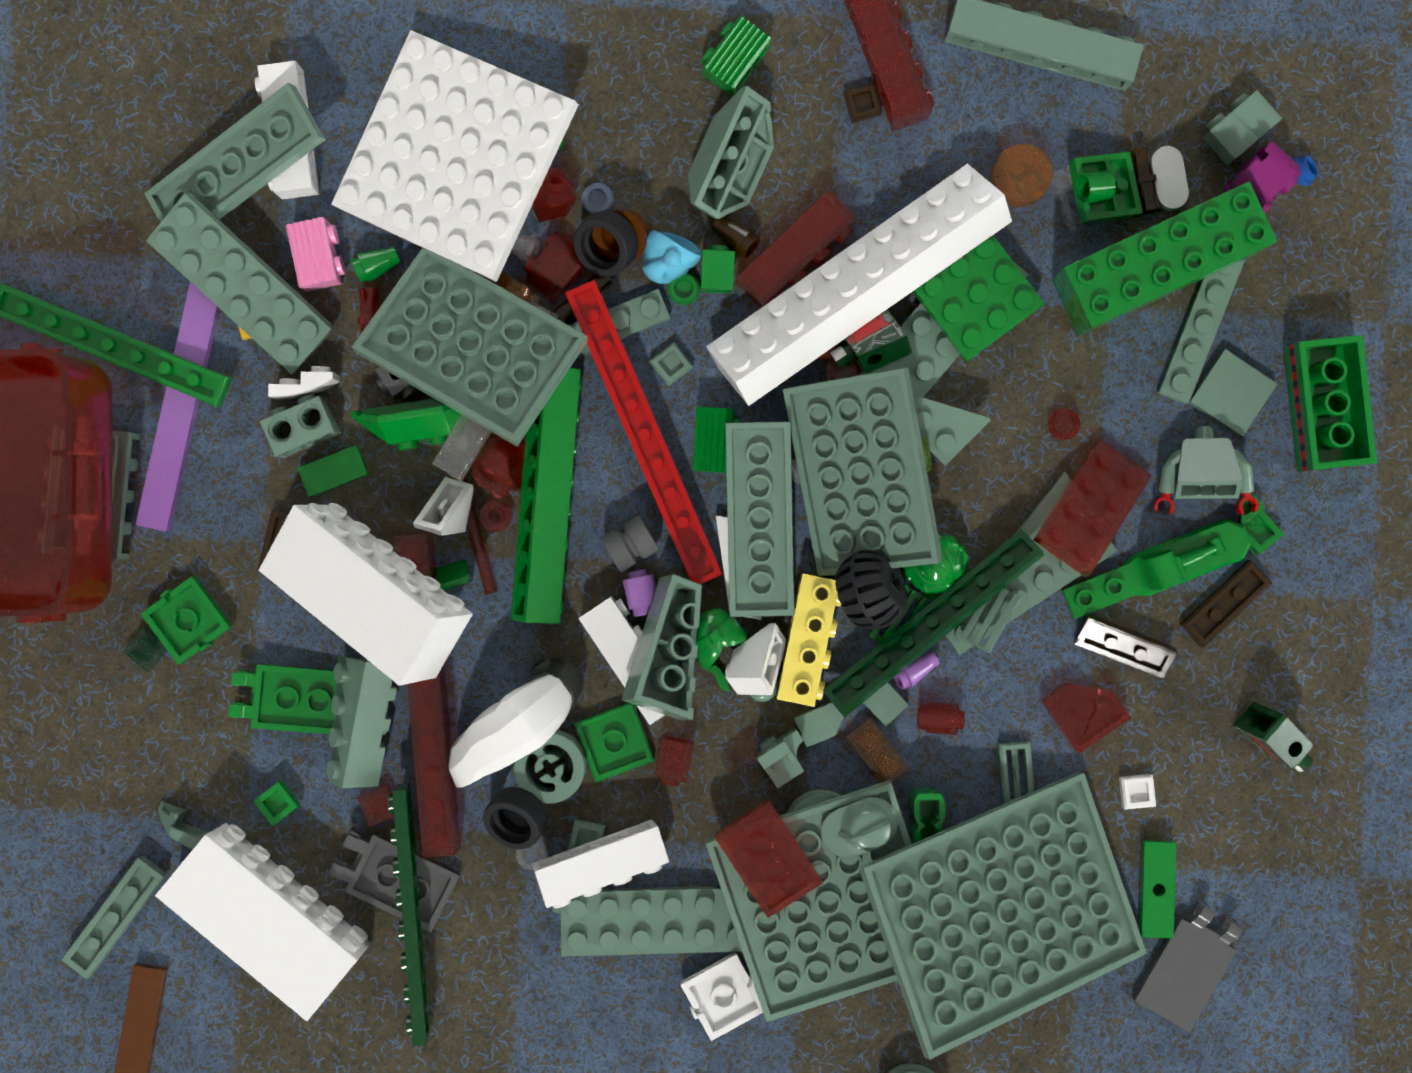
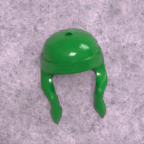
[696,608,749,692]

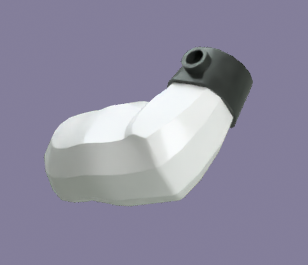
[448,657,584,787]

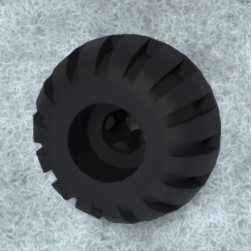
[835,550,907,629]

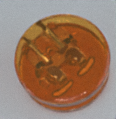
[989,144,1053,208]

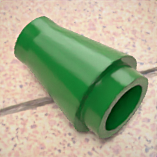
[350,245,400,283]

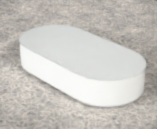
[1150,146,1189,211]

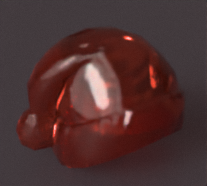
[471,435,525,499]

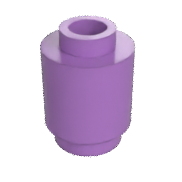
[622,569,656,617]

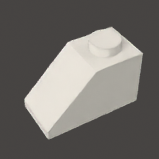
[725,623,787,695]

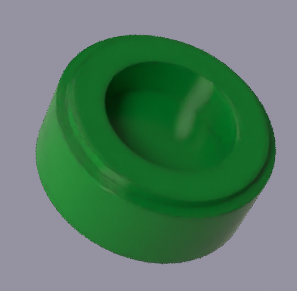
[668,273,700,306]

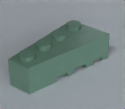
[621,574,702,720]
[326,655,397,788]

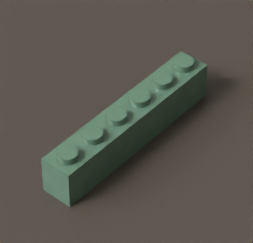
[944,0,1144,91]

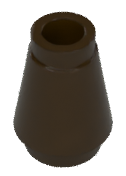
[712,216,760,259]

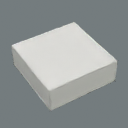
[1119,774,1156,810]

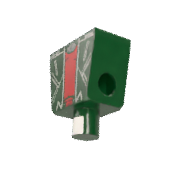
[829,310,912,373]
[1233,702,1313,772]

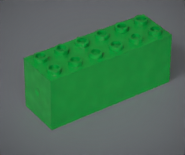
[1052,181,1277,336]

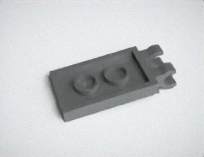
[328,829,460,932]
[1132,901,1243,1033]

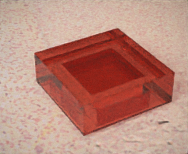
[357,784,394,827]

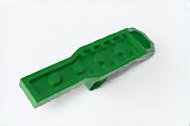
[1061,519,1252,619]

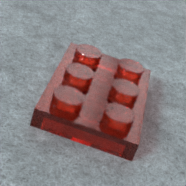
[714,799,823,918]

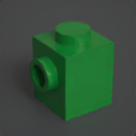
[700,245,735,294]

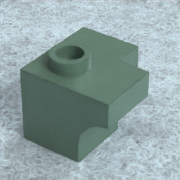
[755,727,804,789]

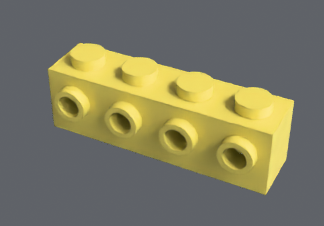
[776,573,841,707]

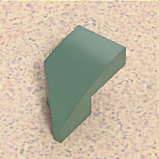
[794,701,845,747]
[158,801,209,850]

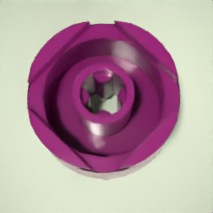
[1223,140,1302,214]

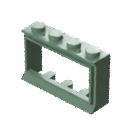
[40,425,141,560]

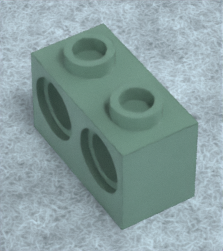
[260,394,341,458]

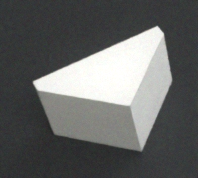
[413,477,474,536]

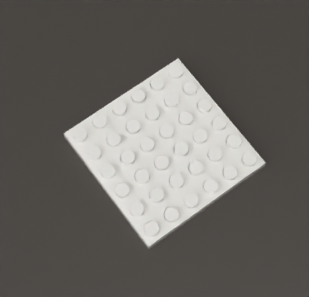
[331,30,578,282]

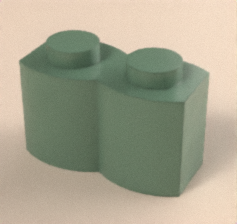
[1202,90,1282,166]

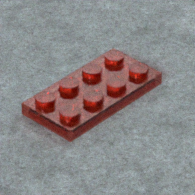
[1033,439,1152,577]

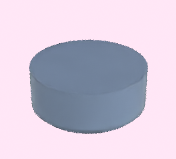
[582,183,614,214]

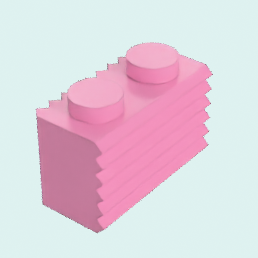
[286,217,346,292]

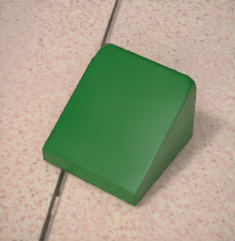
[436,559,473,591]

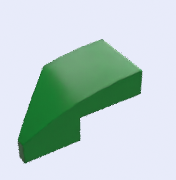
[1238,492,1285,556]

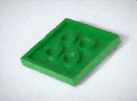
[912,235,1044,363]

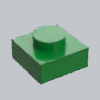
[253,780,301,826]

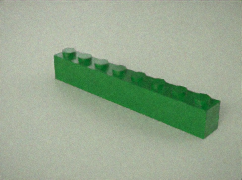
[510,368,582,624]

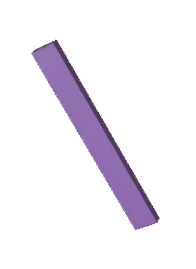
[135,282,220,532]

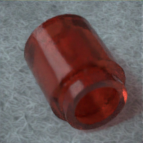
[917,701,965,735]

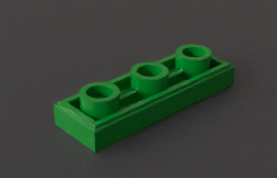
[1139,840,1176,938]

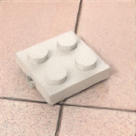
[681,952,763,1041]

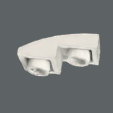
[268,366,340,400]

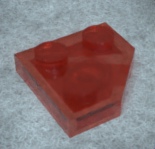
[1040,682,1131,754]

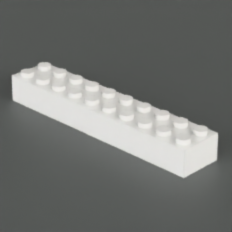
[706,163,1012,406]

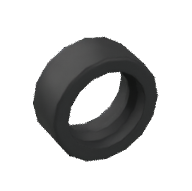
[573,211,638,277]
[483,787,548,850]

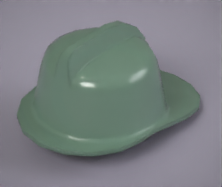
[821,797,898,858]

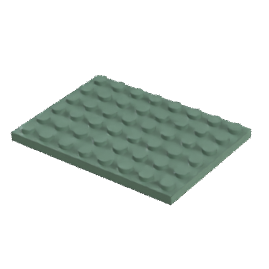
[859,772,1147,1060]

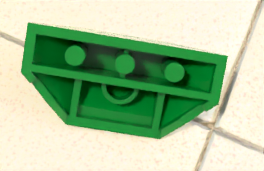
[351,398,469,451]

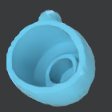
[642,230,702,284]

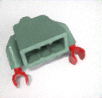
[1154,426,1259,515]

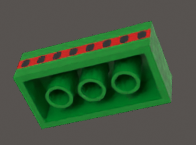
[1283,335,1377,472]

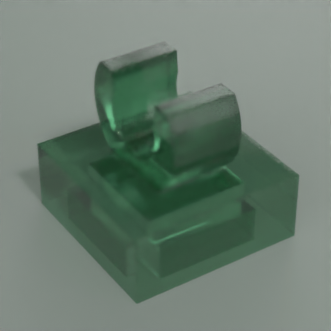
[123,627,167,672]

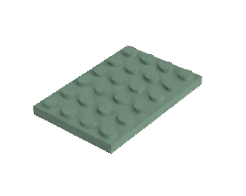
[352,248,588,446]
[783,367,942,576]

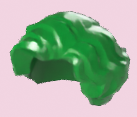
[903,534,969,599]

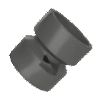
[601,515,660,572]

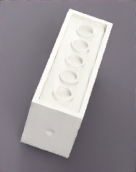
[258,503,473,686]
[155,823,372,1021]

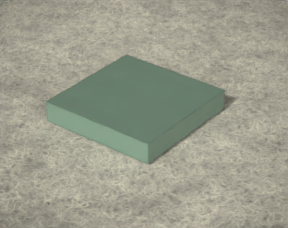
[1189,349,1278,437]

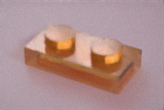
[845,717,909,783]

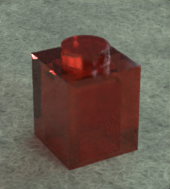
[655,735,694,786]

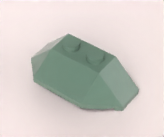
[688,86,774,219]

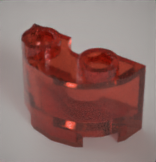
[523,231,586,305]

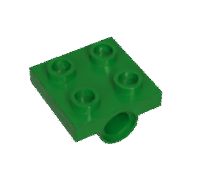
[1068,152,1143,224]

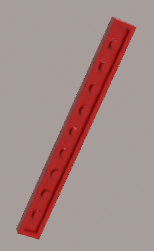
[565,280,722,584]

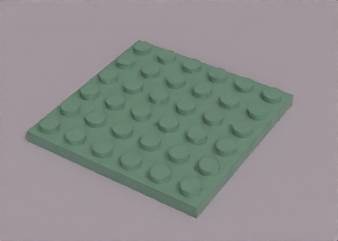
[706,780,911,1022]

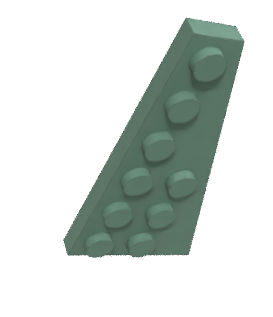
[946,472,1117,655]

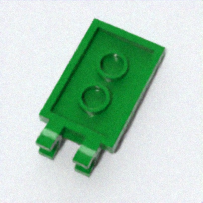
[228,663,336,734]

